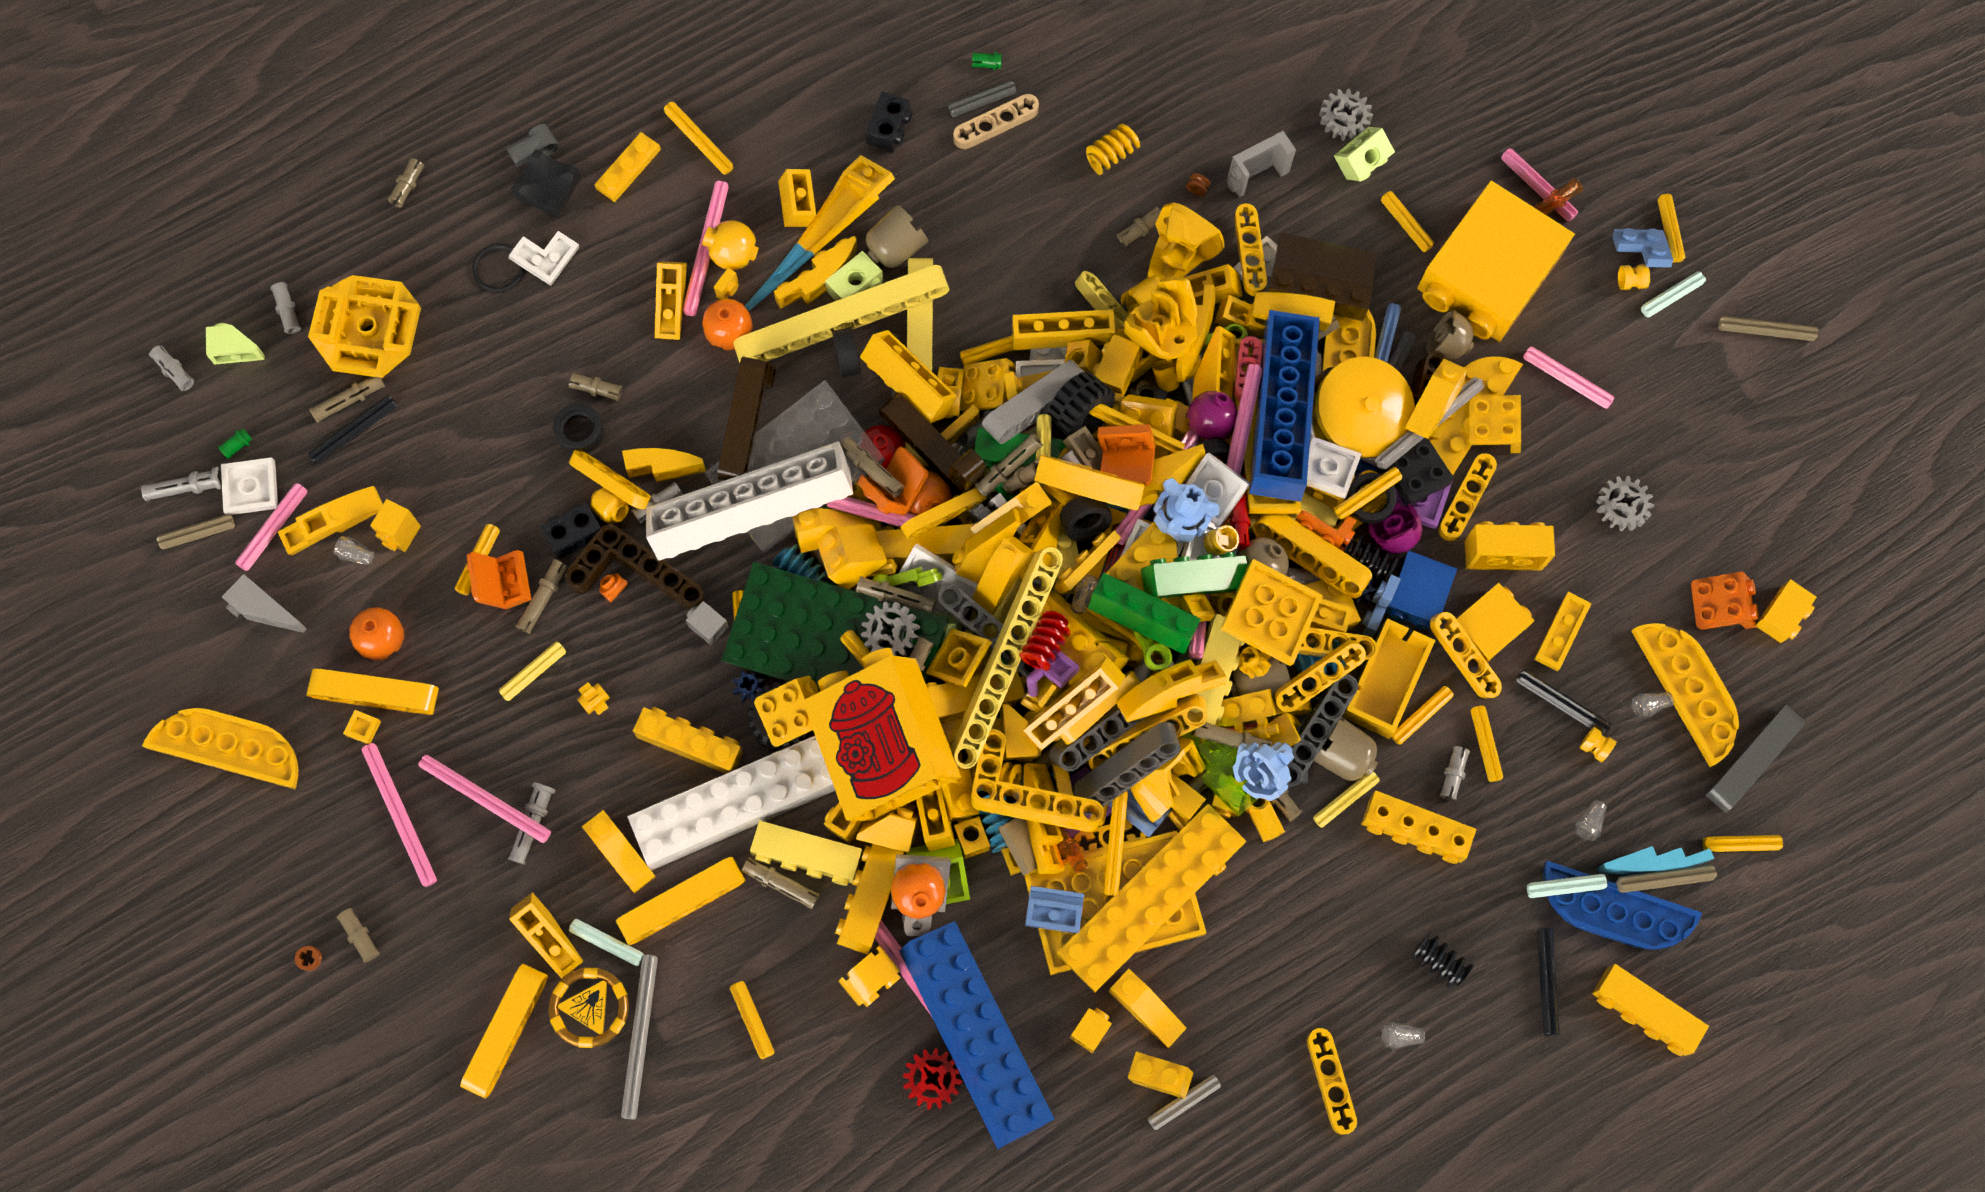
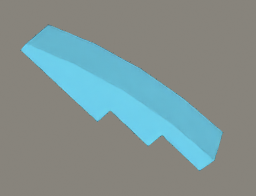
[1597,846,1714,875]

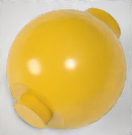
[702,220,759,270]

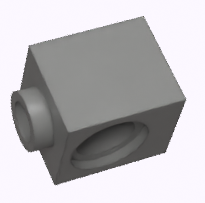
[686,601,729,646]

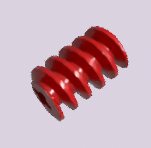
[1019,610,1071,671]

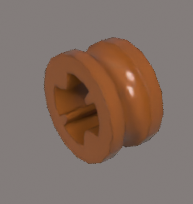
[1186,173,1211,196]
[295,946,322,971]

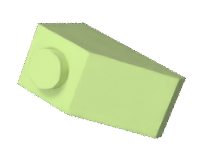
[206,323,265,365]

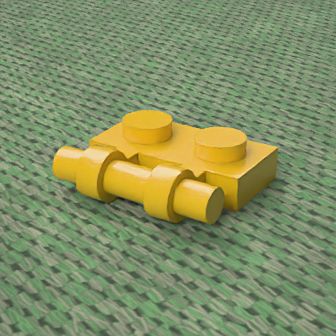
[1221,689,1279,739]

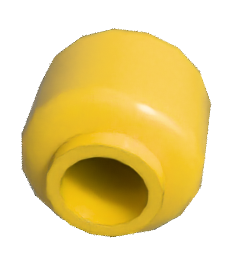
[590,487,629,524]

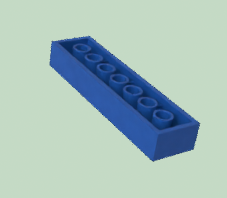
[1249,310,1320,502]
[899,921,1054,1149]

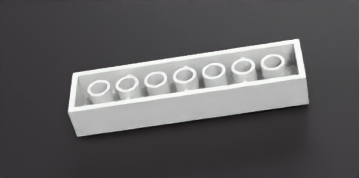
[646,441,853,561]
[627,736,835,871]

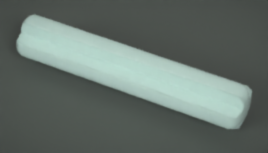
[1641,271,1706,317]
[1527,874,1607,898]
[569,919,644,966]

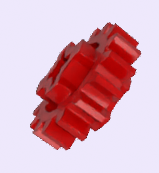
[903,1049,962,1110]

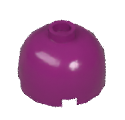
[1185,391,1238,441]
[1369,503,1423,554]

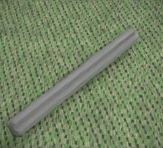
[1375,377,1484,470]
[621,954,658,1120]

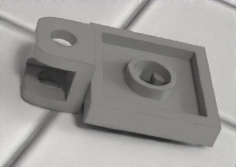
[891,854,951,937]

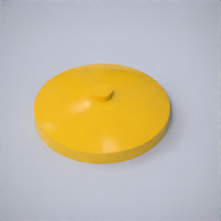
[1315,357,1415,459]

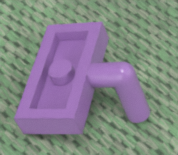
[1027,651,1079,697]

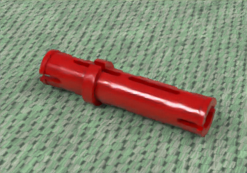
[1230,473,1251,550]

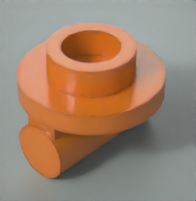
[599,573,628,603]

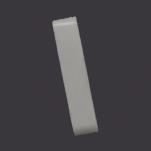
[982,360,1085,444]

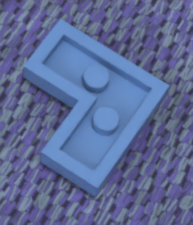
[1612,228,1673,267]
[1362,575,1401,638]

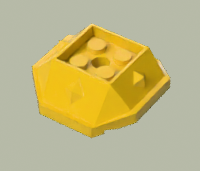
[308,275,421,378]

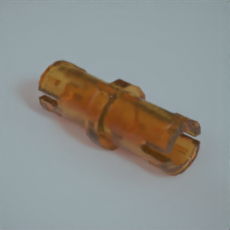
[1534,177,1584,216]
[1058,826,1088,873]

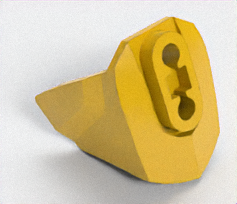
[1147,202,1224,280]
[1124,277,1197,360]
[1129,737,1206,823]

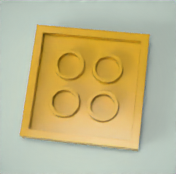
[1220,559,1323,666]

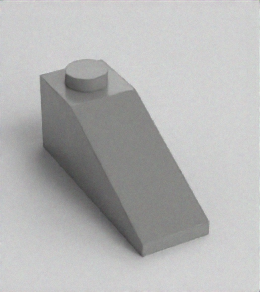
[222,574,307,633]

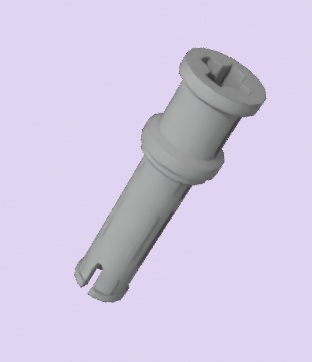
[141,467,222,501]
[508,782,556,865]

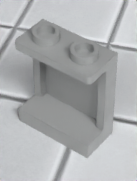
[1227,131,1296,198]

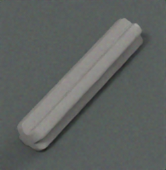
[1148,1075,1221,1130]

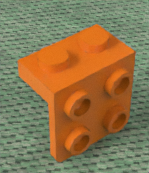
[1097,424,1156,485]
[857,447,929,516]
[1295,510,1357,552]
[467,550,531,609]
[1691,571,1759,630]

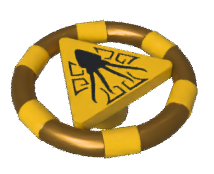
[549,968,629,1048]

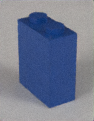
[1385,551,1457,631]

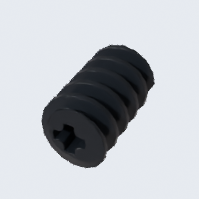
[1344,535,1398,583]
[1412,930,1474,988]

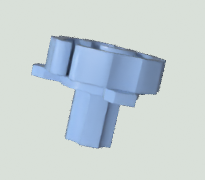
[1153,478,1219,542]
[1233,742,1294,801]

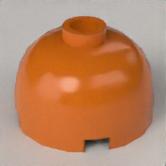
[702,299,753,350]
[907,471,952,515]
[349,607,404,661]
[891,863,946,919]

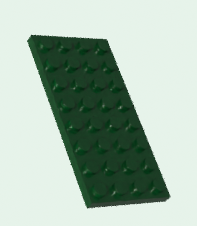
[721,562,949,691]

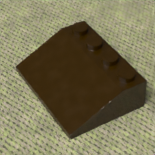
[1268,233,1377,321]

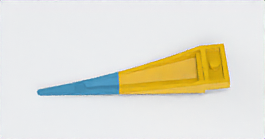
[745,155,895,311]

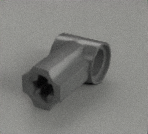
[506,124,559,167]

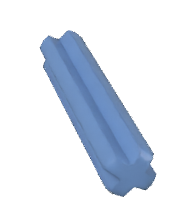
[1374,303,1401,363]

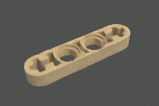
[953,94,1039,149]

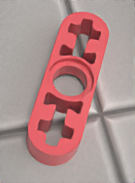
[1234,336,1263,401]

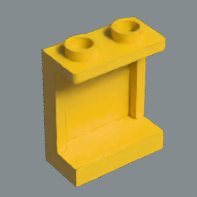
[1452,583,1535,663]

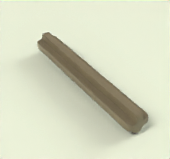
[1718,316,1818,341]
[1616,865,1717,893]

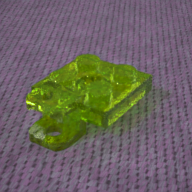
[1198,739,1261,817]

